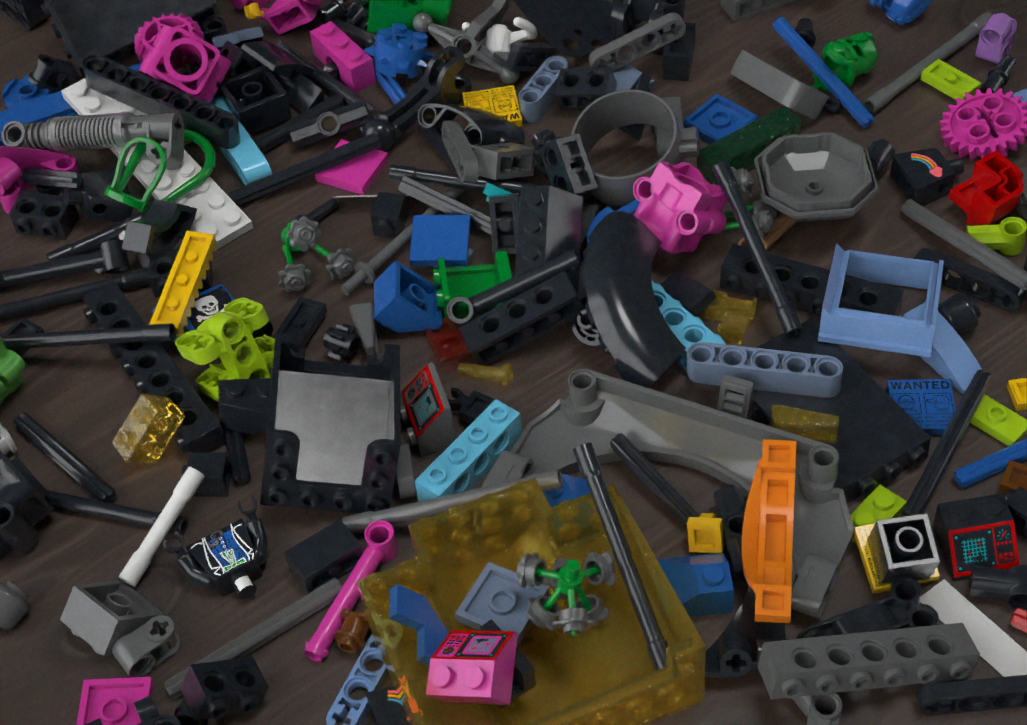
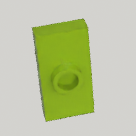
[970,394,1027,446]

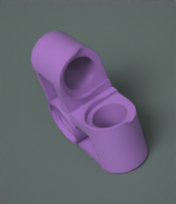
[975,13,1017,64]

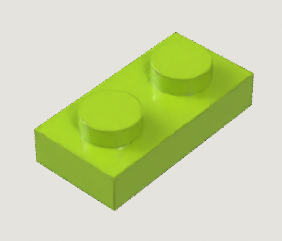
[920,59,981,100]
[850,484,907,543]

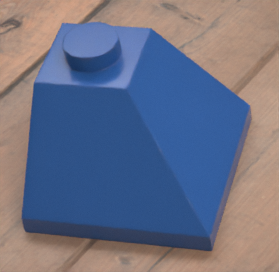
[656,553,734,619]

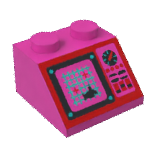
[426,630,518,705]

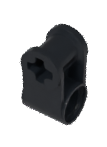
[28,54,81,91]

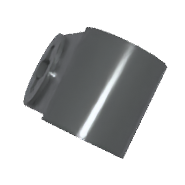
[112,615,182,678]

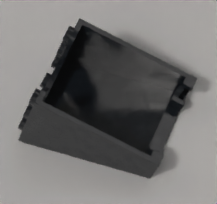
[260,333,401,513]

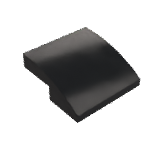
[241,41,315,79]

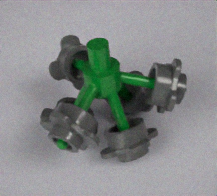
[517,551,617,636]

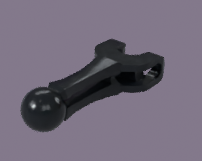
[362,46,472,151]

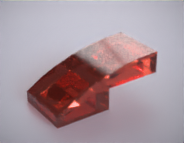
[424,317,470,364]

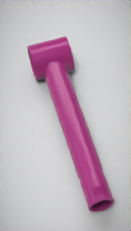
[304,520,398,662]

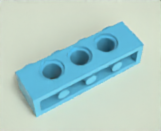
[651,280,726,372]
[415,399,522,518]

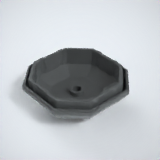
[754,132,879,222]

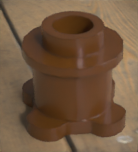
[334,609,377,654]

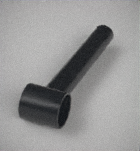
[0,240,130,288]
[447,249,581,324]

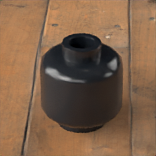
[938,293,981,336]

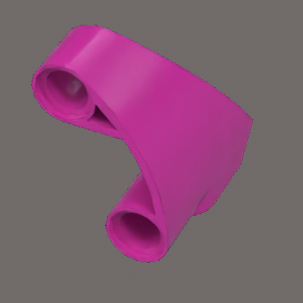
[0,146,81,214]

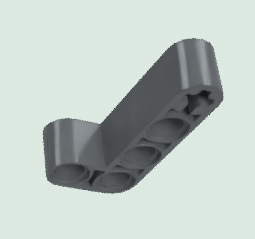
[729,49,829,120]

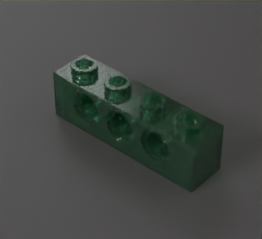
[697,106,802,185]

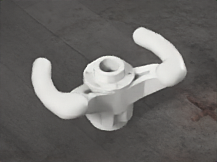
[461,17,538,53]

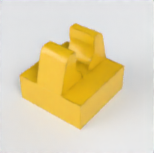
[687,513,724,553]

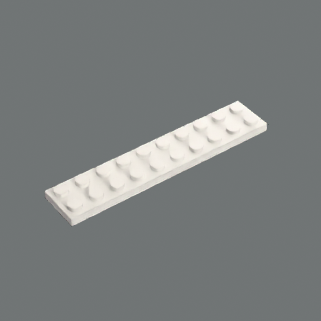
[61,78,253,249]

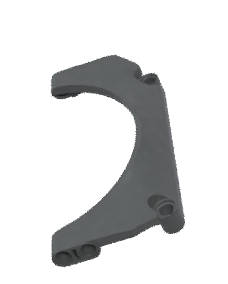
[482,369,854,619]

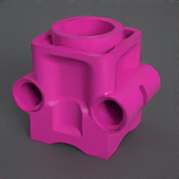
[138,25,232,103]
[633,162,727,255]

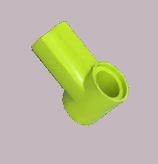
[966,217,1027,256]

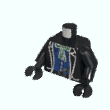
[163,496,268,599]

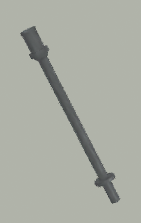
[341,176,482,295]

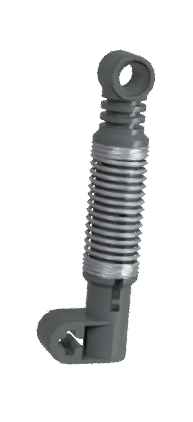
[1,112,184,170]

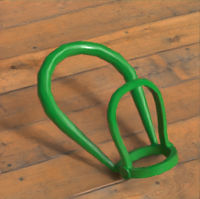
[104,129,216,213]

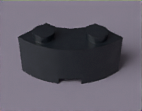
[122,199,197,254]

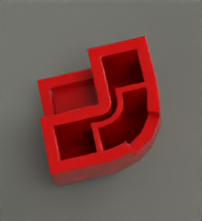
[948,150,1024,226]

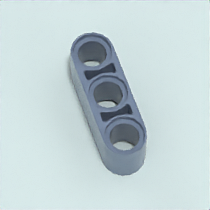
[519,56,568,123]

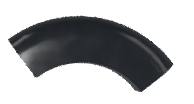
[581,211,686,388]

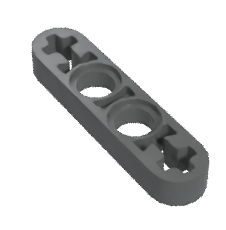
[589,13,686,71]
[442,120,479,183]

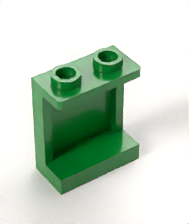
[433,251,515,319]

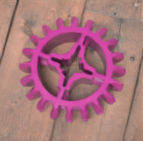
[134,12,204,72]

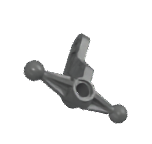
[413,0,519,84]

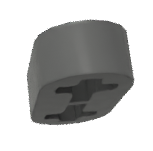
[396,444,417,499]

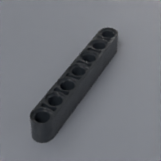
[82,54,240,149]

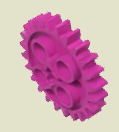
[940,88,1027,161]

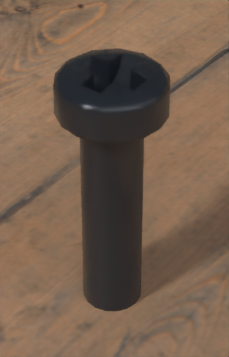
[294,198,339,222]

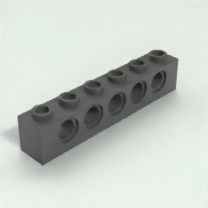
[757,623,980,699]

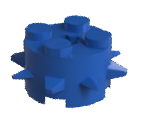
[364,23,434,78]

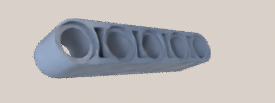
[687,342,843,398]

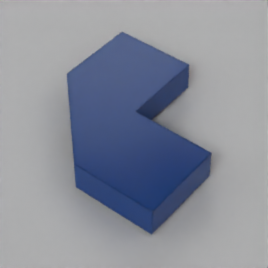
[389,584,449,666]

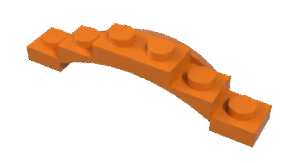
[741,439,796,624]

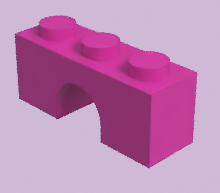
[310,21,376,93]

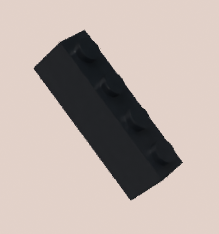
[515,185,584,297]

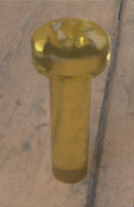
[458,363,513,385]

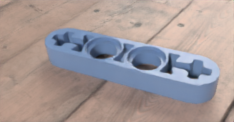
[326,620,406,725]

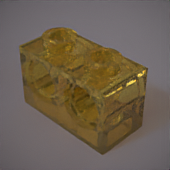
[112,394,185,466]

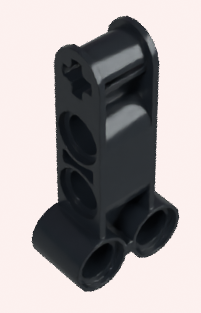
[796,576,939,639]

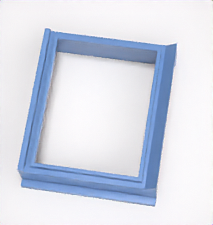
[818,243,944,357]

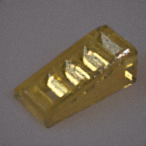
[770,405,839,442]

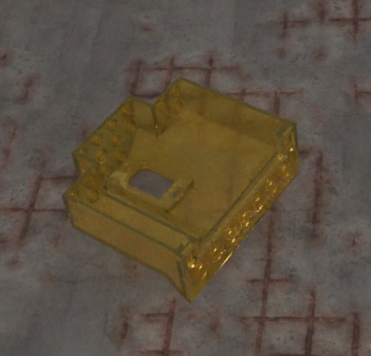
[357,478,706,725]

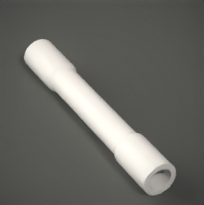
[118,467,205,587]

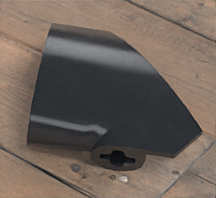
[418,104,525,149]
[690,586,789,677]

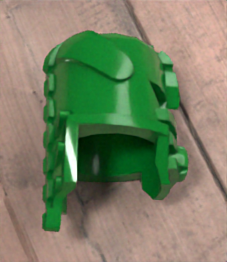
[812,31,878,92]

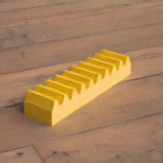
[149,230,217,336]

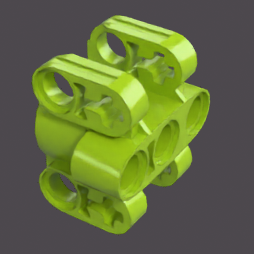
[175,298,275,401]

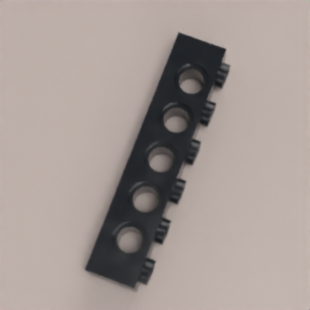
[720,244,904,316]

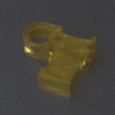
[699,290,757,345]

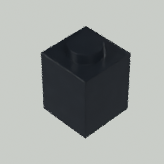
[370,192,409,237]
[182,452,232,497]

